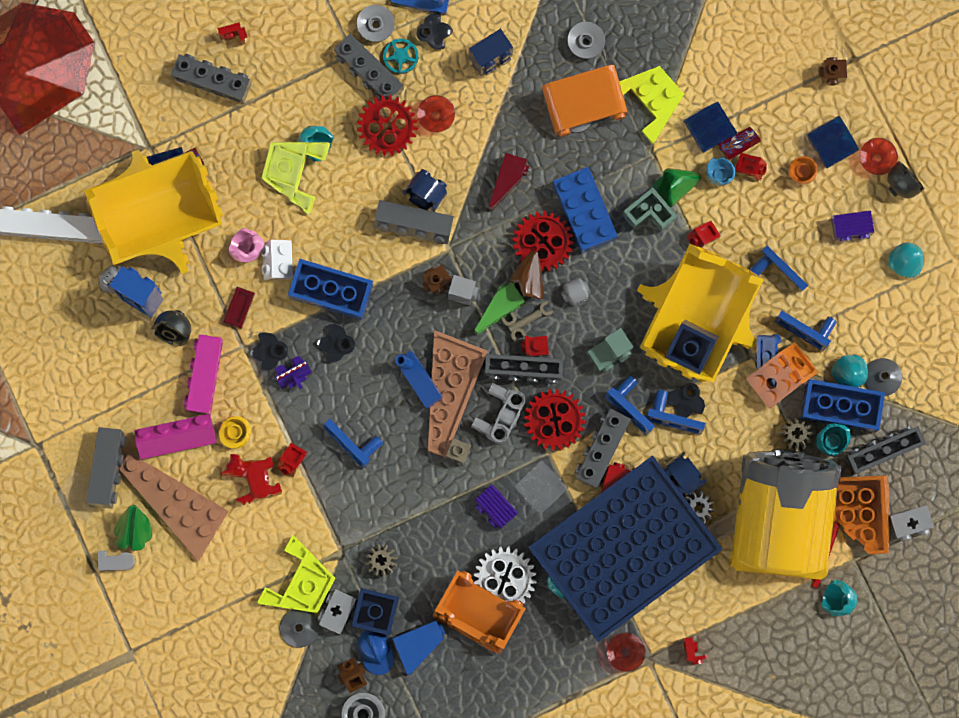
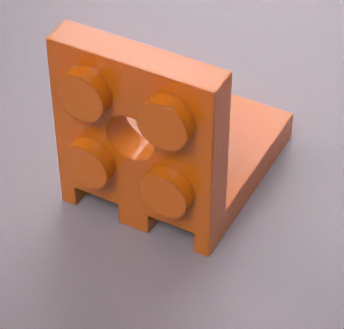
[746,342,818,409]

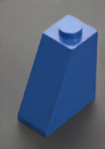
[393,621,445,675]

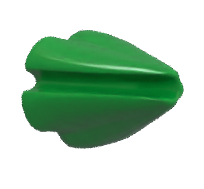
[653,168,702,208]
[114,505,152,551]

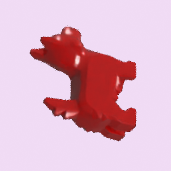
[221,454,282,505]

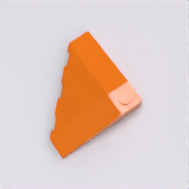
[834,475,889,554]

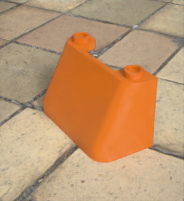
[542,65,628,137]
[433,570,526,654]

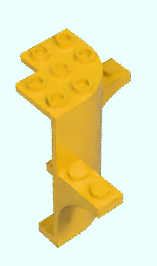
[84,149,223,274]
[637,244,764,383]

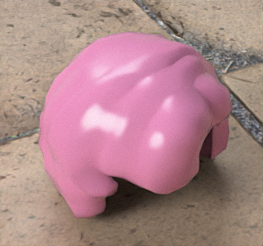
[228,228,264,263]

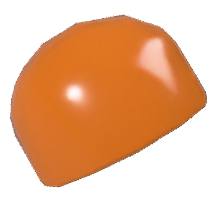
[789,156,818,185]

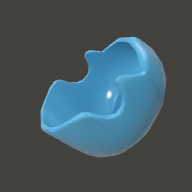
[706,157,735,186]

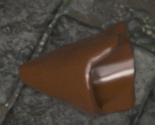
[509,252,544,299]

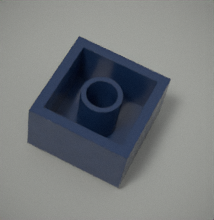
[468,28,513,76]
[665,320,719,374]
[352,588,399,636]

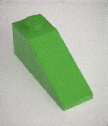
[475,283,525,335]

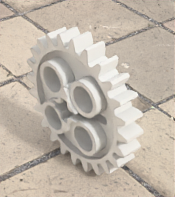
[474,546,537,603]

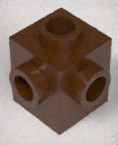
[818,57,847,86]
[422,264,452,295]
[337,657,367,693]

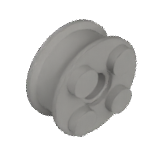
[342,693,385,718]

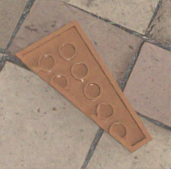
[428,330,488,458]
[119,453,229,561]

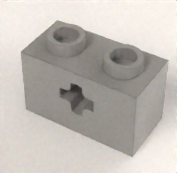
[448,275,478,306]
[889,505,934,542]
[318,589,357,635]

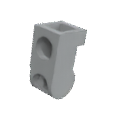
[98,551,136,571]

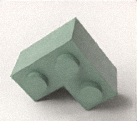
[622,188,677,232]
[587,328,634,373]

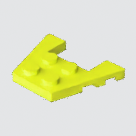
[619,66,684,145]
[262,142,330,214]
[257,535,336,613]

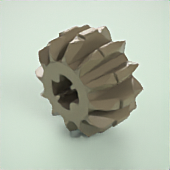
[779,417,813,451]
[365,544,398,577]

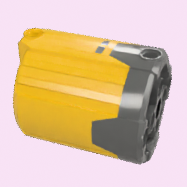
[730,449,841,580]

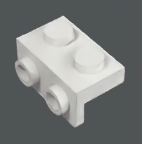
[261,240,293,280]

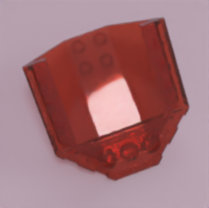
[0,2,95,135]

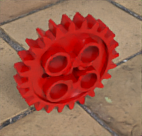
[357,94,418,156]
[512,211,574,273]
[524,389,586,451]

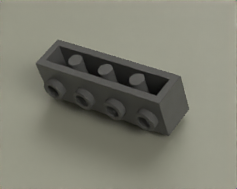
[334,34,404,100]
[171,54,252,104]
[374,200,454,244]
[485,354,563,384]
[574,409,631,489]
[844,426,926,476]
[86,427,127,509]

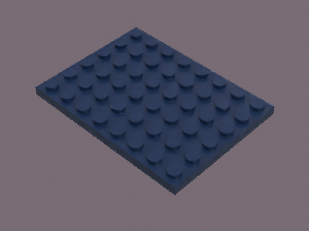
[528,455,723,642]

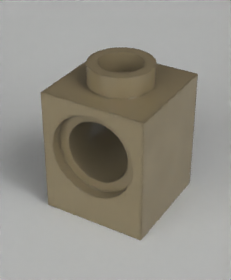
[446,438,471,465]

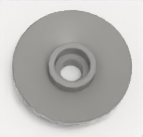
[357,5,395,42]
[568,22,605,59]

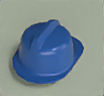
[358,630,394,675]

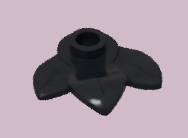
[416,13,453,50]
[317,324,355,362]
[250,332,288,370]
[666,383,705,418]

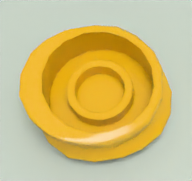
[219,416,251,449]

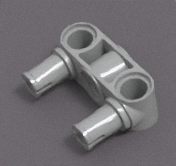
[471,383,525,444]

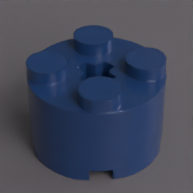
[403,169,447,212]
[664,451,706,496]

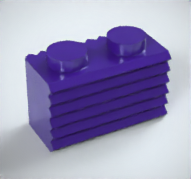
[831,210,874,243]
[475,484,518,530]

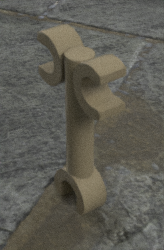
[502,301,553,342]

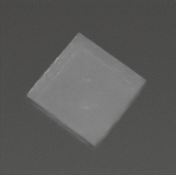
[514,460,569,515]
[53,469,96,522]

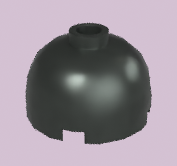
[888,161,925,199]
[151,310,192,346]

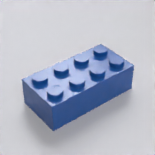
[552,167,618,254]
[288,259,374,320]
[110,266,164,318]
[800,379,885,433]

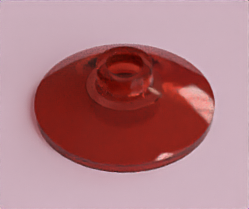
[417,95,455,133]
[860,138,898,175]
[607,633,646,672]

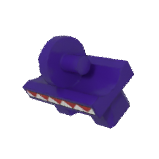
[275,356,312,389]

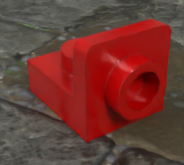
[218,22,248,45]
[735,153,767,181]
[687,221,721,248]
[521,336,549,357]
[277,443,307,477]
[683,637,707,665]

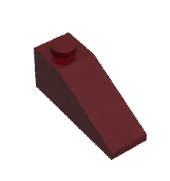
[488,153,530,211]

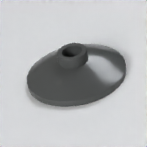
[865,358,902,396]
[280,610,319,648]

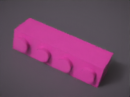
[184,334,223,415]
[134,414,217,459]

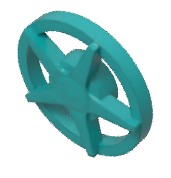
[383,39,419,74]

